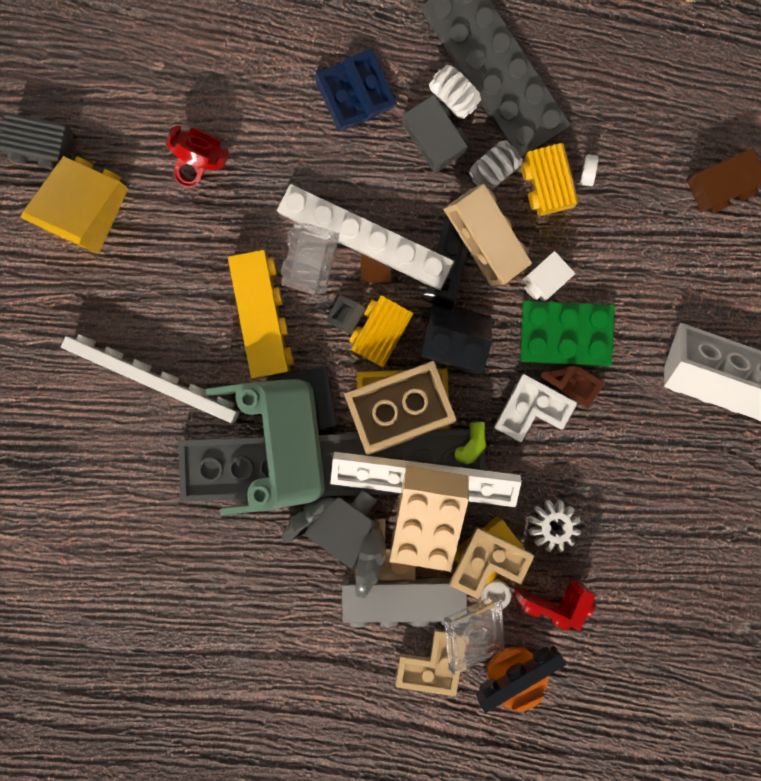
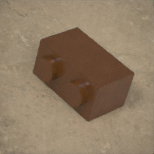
[686,148,761,213]

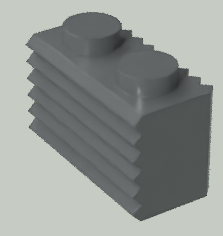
[0,113,74,170]

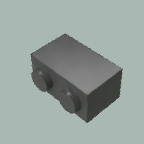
[402,95,468,174]

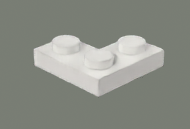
[493,374,577,442]

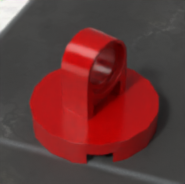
[166,126,229,188]

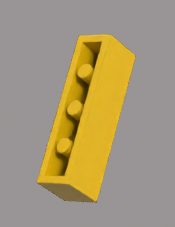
[228,250,294,379]

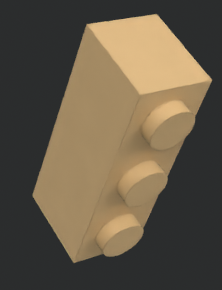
[443,184,532,286]

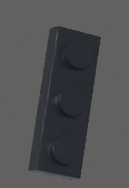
[475,646,567,714]

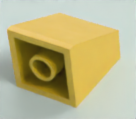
[20,156,128,254]

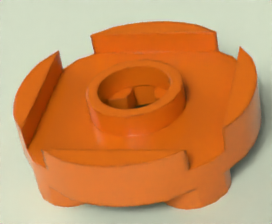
[486,646,549,712]

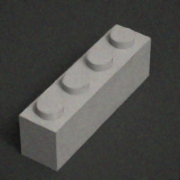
[342,578,467,627]

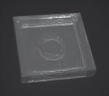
[444,595,505,675]

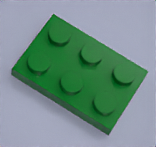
[519,301,615,366]

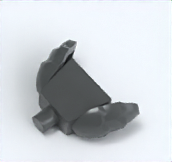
[281,490,386,598]

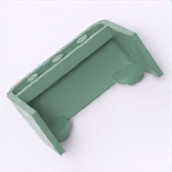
[206,379,325,515]

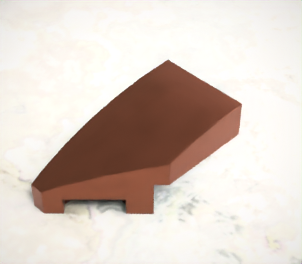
[540,366,605,409]

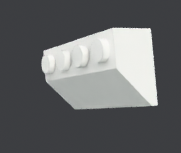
[664,323,761,421]

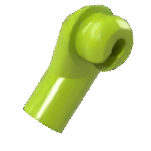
[455,422,486,465]

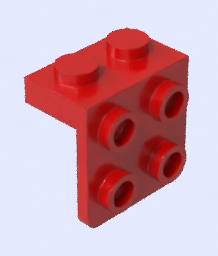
[514,578,596,631]

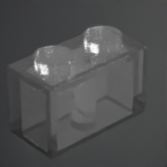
[281,223,340,295]

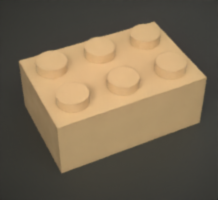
[344,361,456,456]
[389,465,469,572]

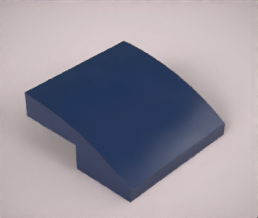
[314,49,397,132]

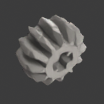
[469,140,523,191]

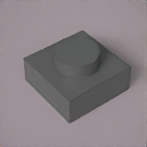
[325,295,366,335]

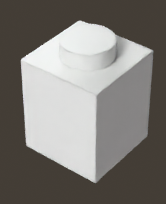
[523,251,575,302]

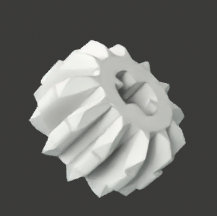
[429,65,481,119]
[528,500,581,552]

